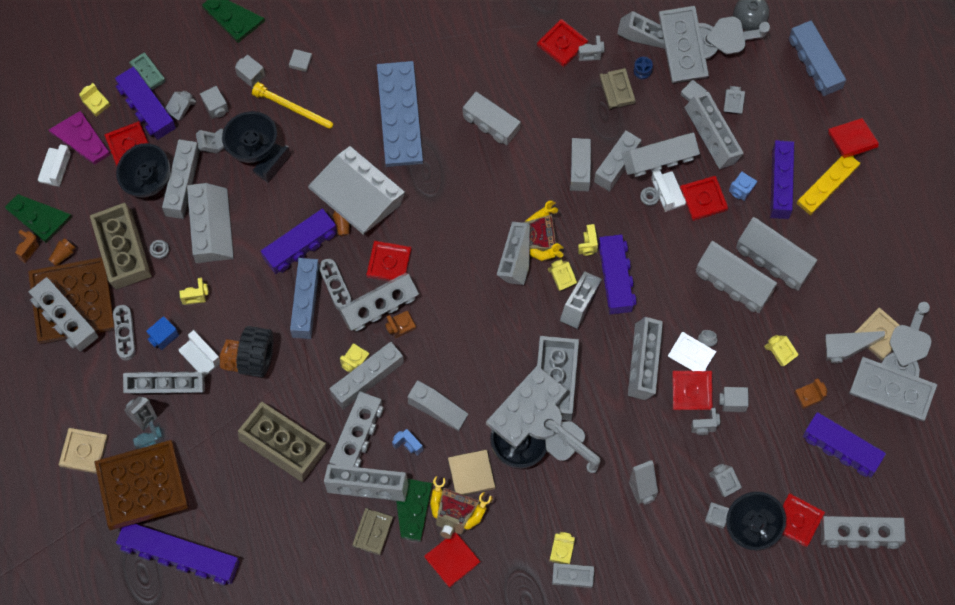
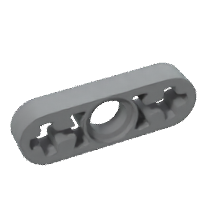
[319,259,351,309]
[113,305,136,360]

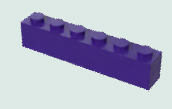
[116,524,240,585]

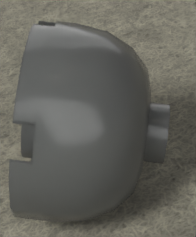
[733,0,769,31]

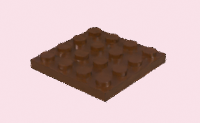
[28,257,115,344]
[94,440,188,531]

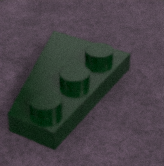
[202,0,265,43]
[5,194,72,244]
[396,479,432,542]

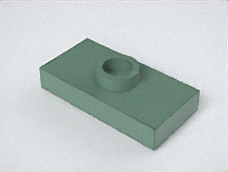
[129,52,166,90]

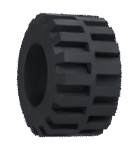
[236,326,274,377]

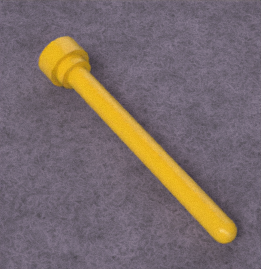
[251,82,333,129]

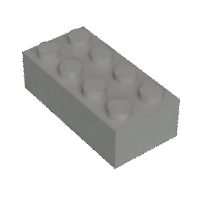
[537,336,579,421]

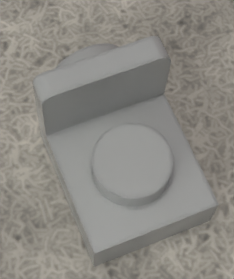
[578,35,604,61]
[723,86,745,114]
[709,464,742,497]

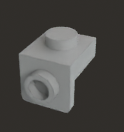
[165,91,197,120]
[196,129,224,153]
[691,408,720,435]

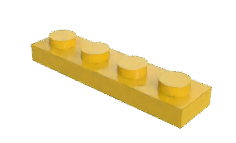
[796,156,860,216]

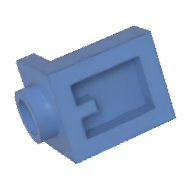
[729,172,757,201]
[392,429,423,456]

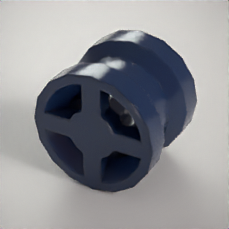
[633,57,653,80]

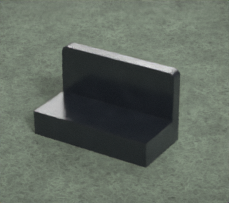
[253,143,291,183]

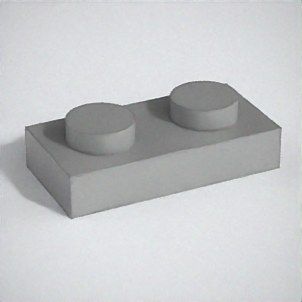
[552,563,594,588]

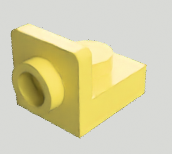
[79,83,110,117]
[578,224,598,256]
[548,260,577,290]
[180,278,208,305]
[764,335,799,366]
[340,343,370,373]
[550,532,575,564]

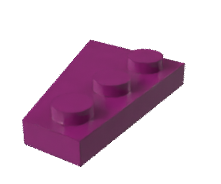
[49,111,110,165]

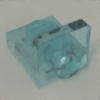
[133,421,162,449]

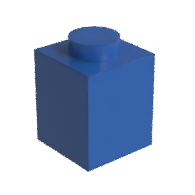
[146,316,179,351]

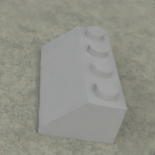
[187,183,234,263]
[736,217,817,291]
[696,241,777,313]

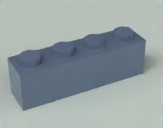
[789,21,846,96]
[290,258,319,339]

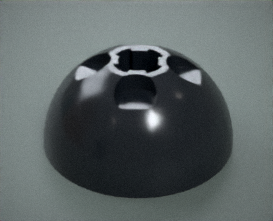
[222,111,277,163]
[116,143,170,197]
[490,425,547,469]
[726,491,786,551]

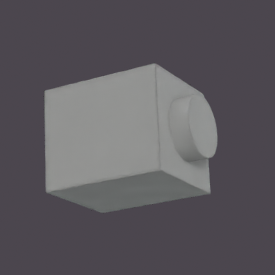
[235,55,265,88]
[200,86,228,119]
[719,387,748,412]

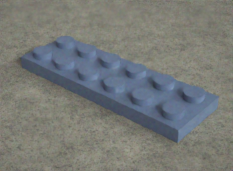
[377,61,423,167]

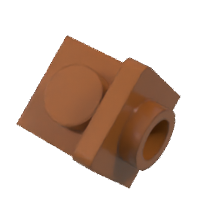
[15,230,39,263]
[385,311,416,339]
[220,339,239,372]
[794,378,827,409]

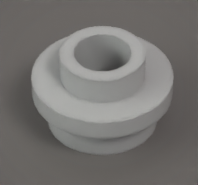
[640,187,659,206]
[150,240,169,259]
[698,330,717,347]

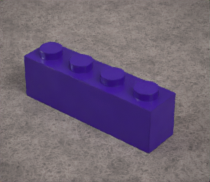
[115,66,176,140]
[770,140,794,219]
[261,208,337,275]
[599,235,636,315]
[802,412,886,478]

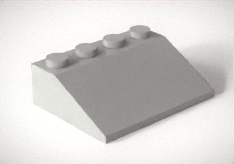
[308,146,405,234]

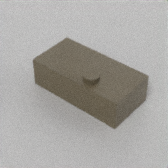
[90,203,152,290]
[238,401,326,482]

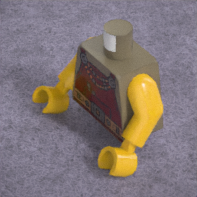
[524,201,564,261]
[430,476,493,539]

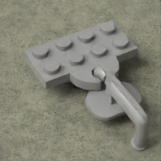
[658,6,770,83]
[849,302,937,422]
[486,366,600,473]

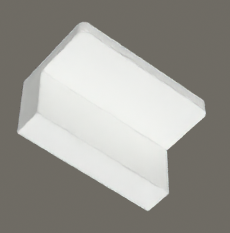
[38,144,71,187]
[651,170,686,212]
[179,330,220,376]

